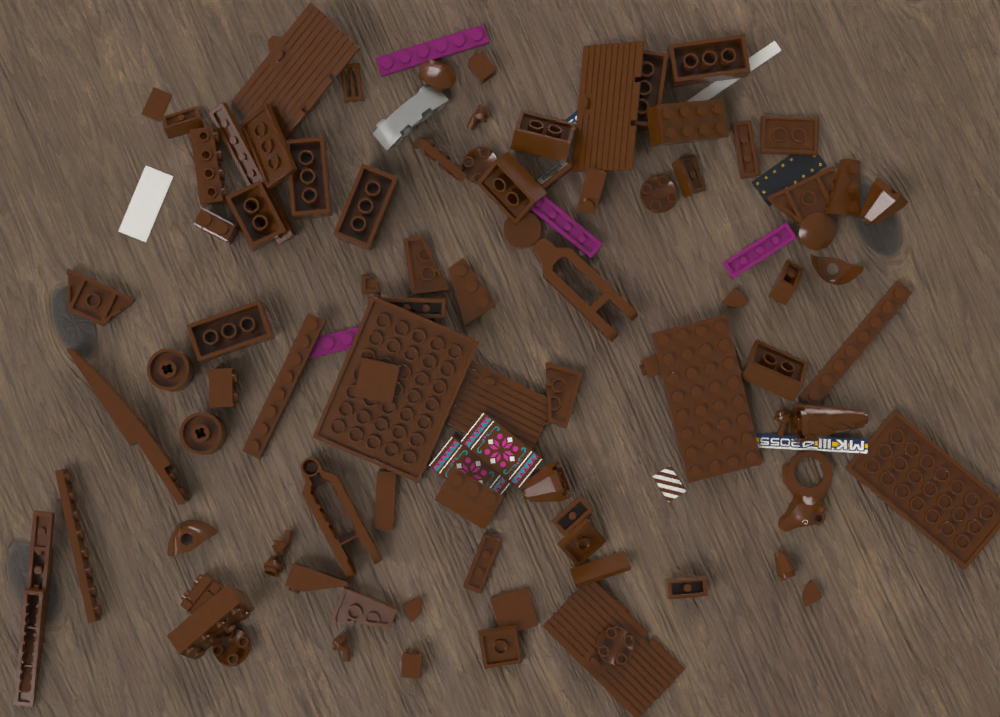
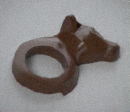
[778,450,832,532]

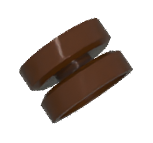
[147,348,195,392]
[179,412,227,455]

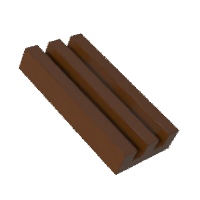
[341,63,364,103]

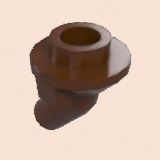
[467,105,489,130]
[773,409,792,437]
[272,530,293,557]
[332,634,351,662]

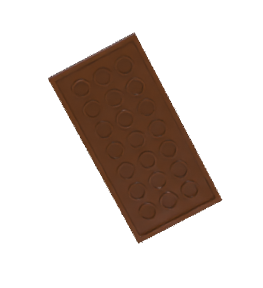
[651,315,762,483]
[844,410,1000,570]

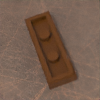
[731,120,760,179]
[374,471,397,530]
[463,532,502,594]
[569,551,631,588]

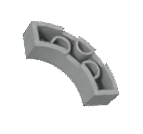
[373,85,449,151]

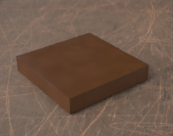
[354,357,400,404]
[557,518,606,566]
[491,587,538,631]
[478,624,522,669]

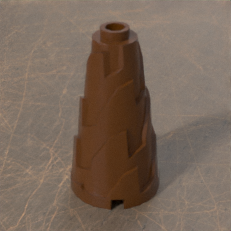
[789,403,868,443]

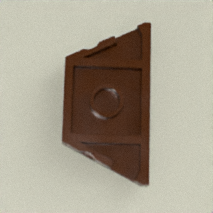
[767,166,835,224]
[67,268,136,327]

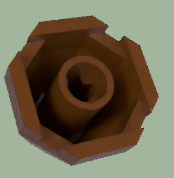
[860,177,908,225]
[522,461,571,502]

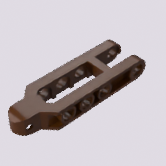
[533,239,638,342]
[301,458,383,579]

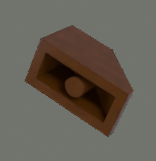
[577,167,607,215]
[769,260,803,305]

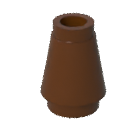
[774,550,796,581]

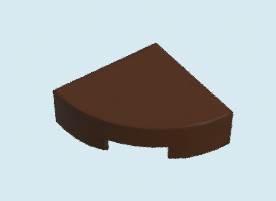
[362,274,381,294]
[721,288,749,307]
[802,580,822,607]
[403,596,422,622]

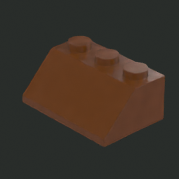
[511,110,576,162]
[477,152,547,224]
[225,181,286,252]
[741,340,808,402]
[435,467,504,530]

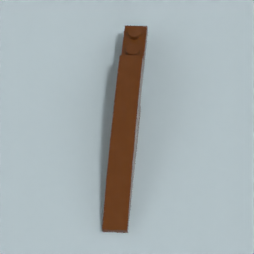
[66,348,189,505]
[14,510,55,707]

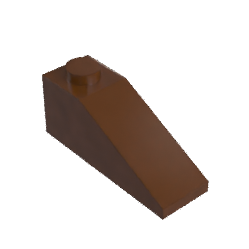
[285,562,350,593]

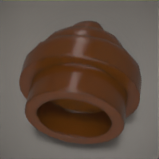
[264,556,283,577]

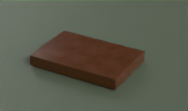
[760,115,819,156]

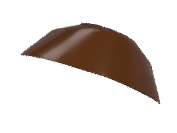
[811,254,864,285]
[167,520,218,557]

